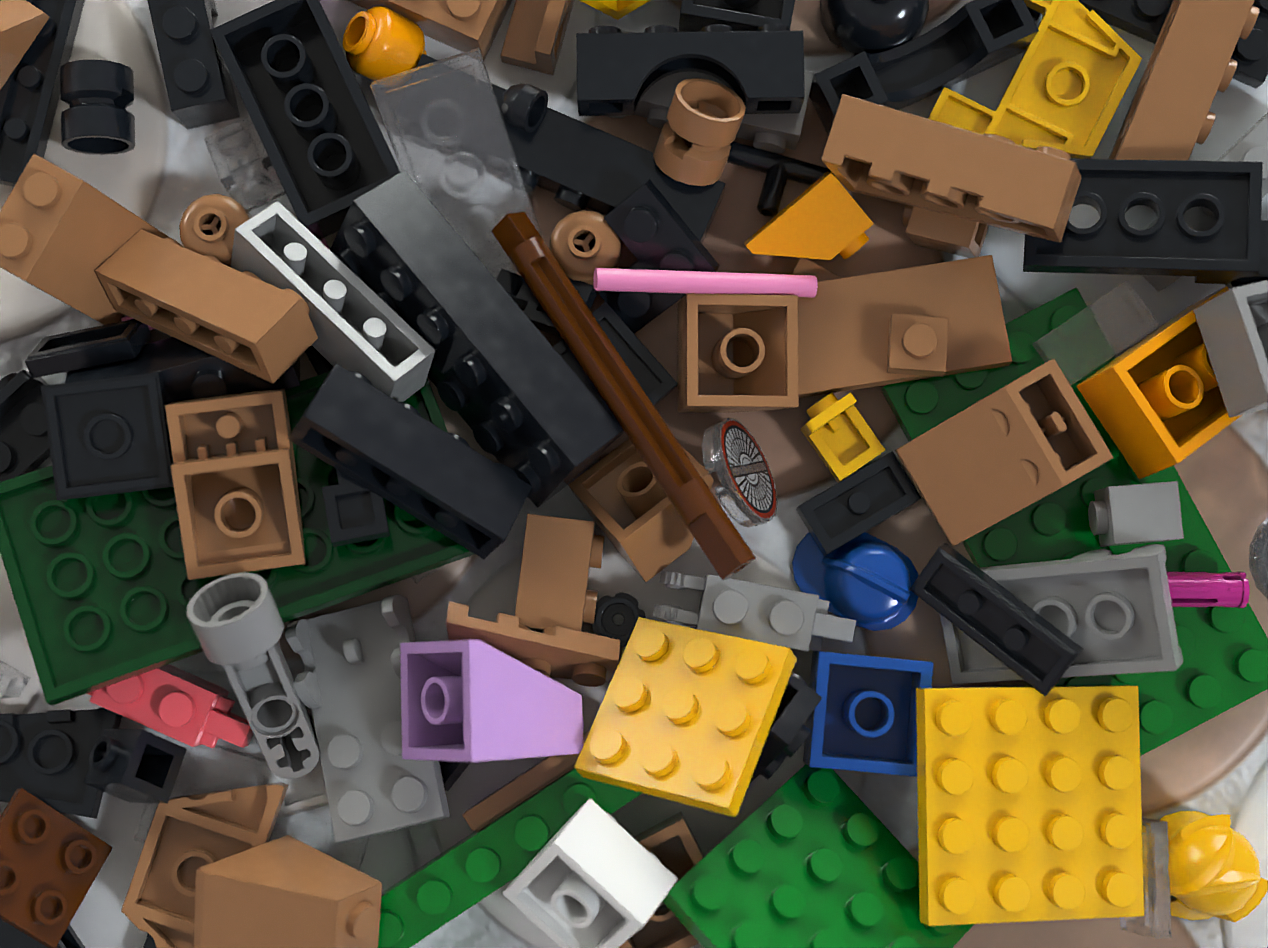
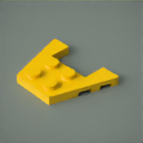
[928,0,1142,159]

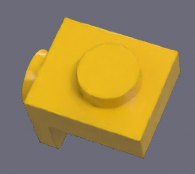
[800,392,885,483]

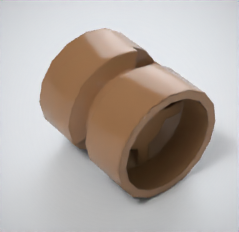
[653,78,746,186]

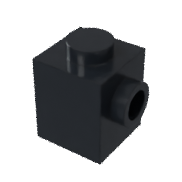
[84,729,187,804]

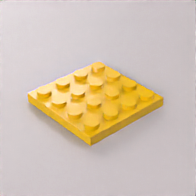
[916,685,1144,926]

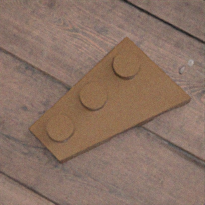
[446,601,621,687]

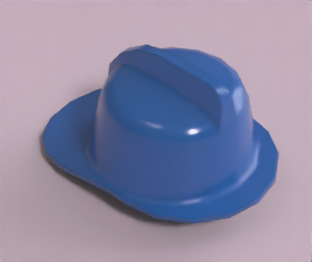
[792,532,918,631]

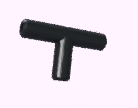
[727,141,834,217]

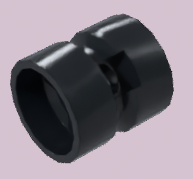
[60,60,135,155]

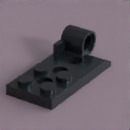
[1023,159,1268,289]

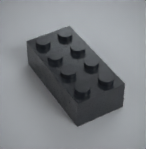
[210,0,400,240]

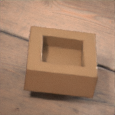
[887,313,949,377]

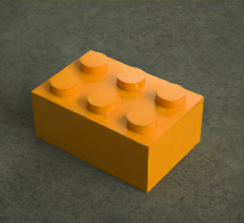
[1076,286,1242,479]

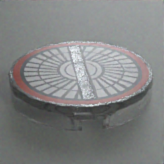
[702,417,778,528]

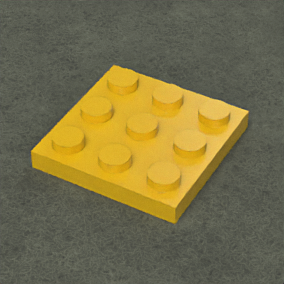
[574,617,796,817]

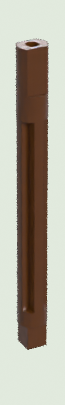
[491,211,756,580]

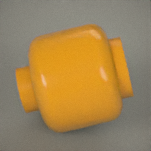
[342,6,427,88]

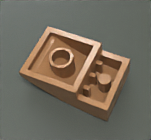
[165,388,305,580]

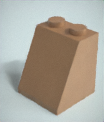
[0,154,168,325]
[194,835,382,948]

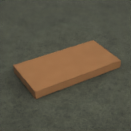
[798,255,1012,398]

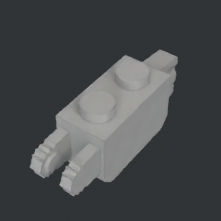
[653,570,856,651]

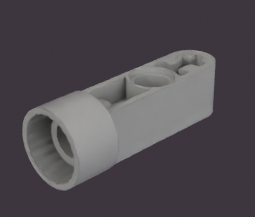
[187,573,319,779]

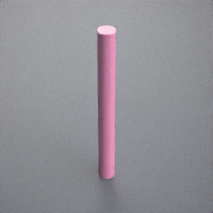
[593,268,818,298]

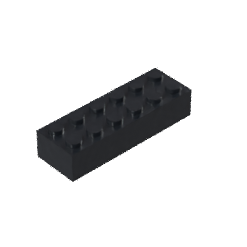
[330,170,623,508]

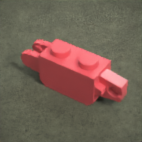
[87,664,254,748]

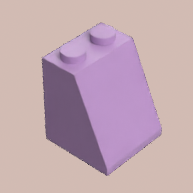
[400,640,584,762]

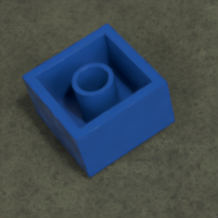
[803,650,934,777]

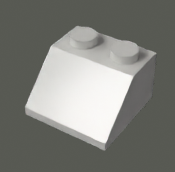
[503,798,678,948]

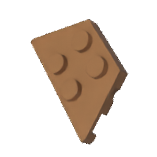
[121,782,289,948]

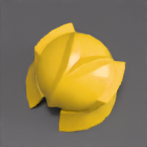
[1142,811,1268,922]

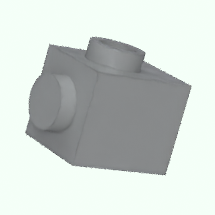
[1088,481,1184,547]

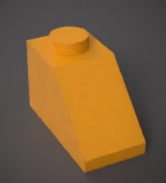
[744,171,874,260]

